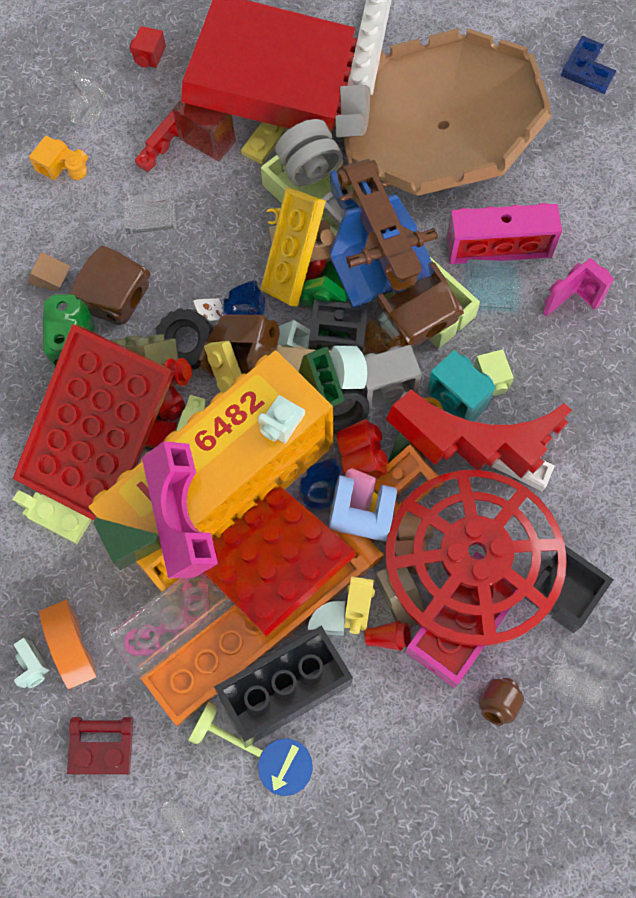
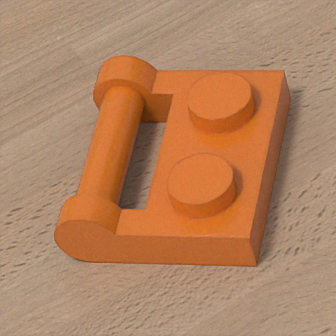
[374,444,444,516]

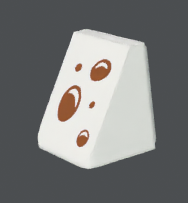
[193,298,226,326]

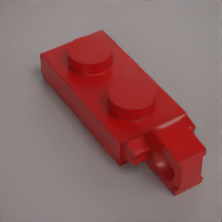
[135,108,184,173]

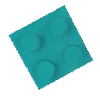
[426,350,496,421]

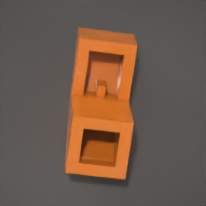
[39,599,96,689]

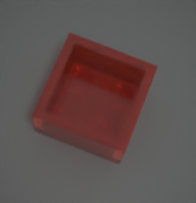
[173,100,236,162]

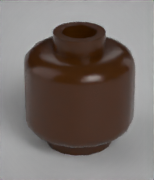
[478,678,524,726]

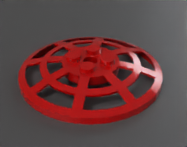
[385,470,567,646]

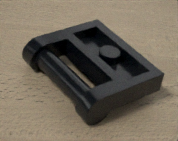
[308,300,368,353]

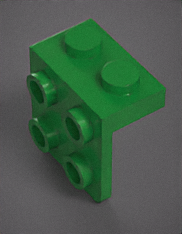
[299,261,348,308]

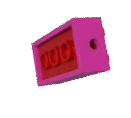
[446,203,562,264]
[405,551,518,688]

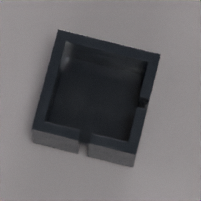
[524,546,614,633]

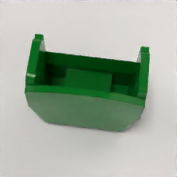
[43,295,95,368]

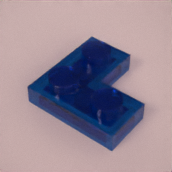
[561,36,617,94]

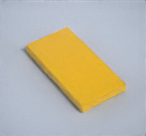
[260,187,326,307]

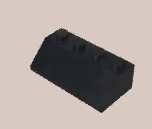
[214,625,353,748]

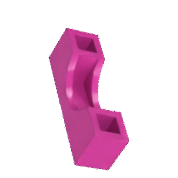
[142,442,218,578]

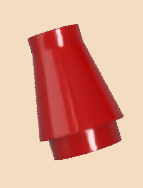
[365,620,411,651]

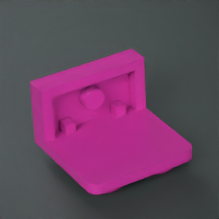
[543,258,614,317]

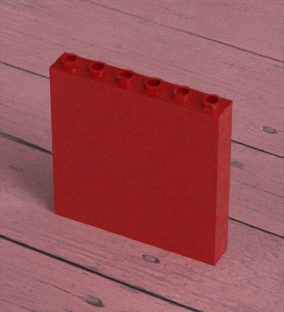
[181,0,358,133]

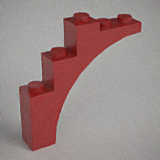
[386,389,572,478]

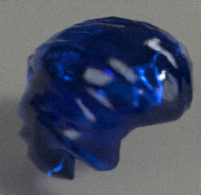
[221,280,266,315]
[298,458,345,510]

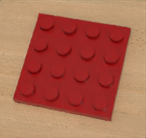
[203,484,356,637]

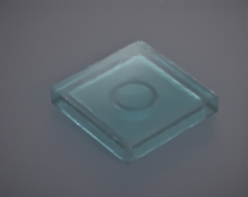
[466,259,520,312]

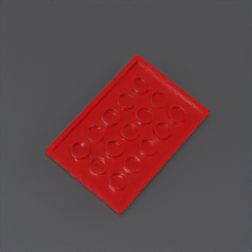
[12,324,176,520]

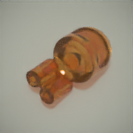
[362,320,407,356]

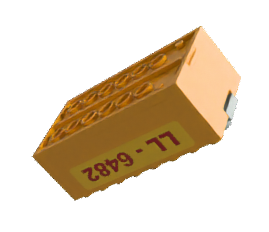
[88,350,333,596]

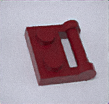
[67,717,134,775]

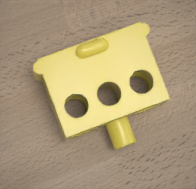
[344,576,375,634]

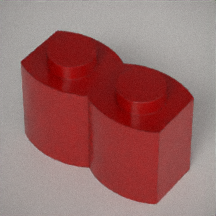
[337,419,388,479]

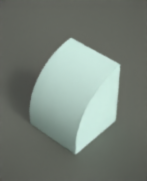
[278,320,310,349]
[330,346,367,389]
[308,601,345,636]

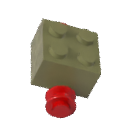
[110,334,192,386]

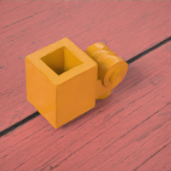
[29,135,88,181]

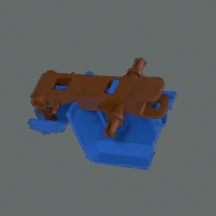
[329,159,438,307]

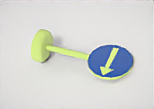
[188,701,313,796]

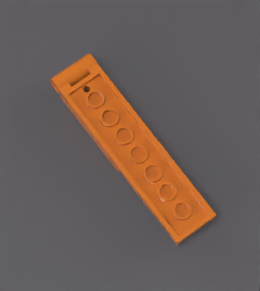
[140,526,384,727]

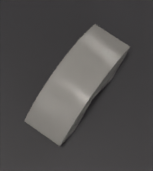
[336,85,370,137]

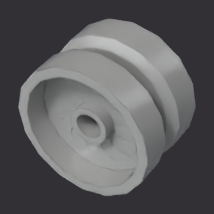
[275,119,343,186]

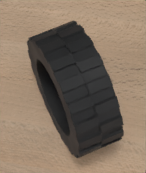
[155,308,214,370]

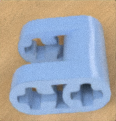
[328,475,397,542]

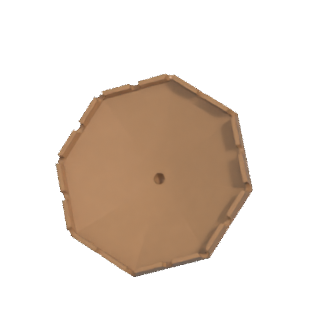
[339,28,551,196]

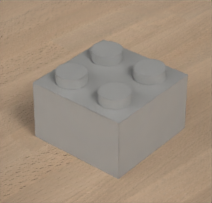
[361,345,422,409]

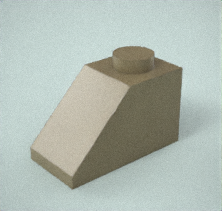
[375,567,425,628]

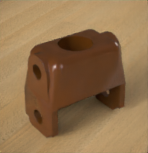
[70,245,151,325]
[376,261,464,346]
[199,315,280,378]

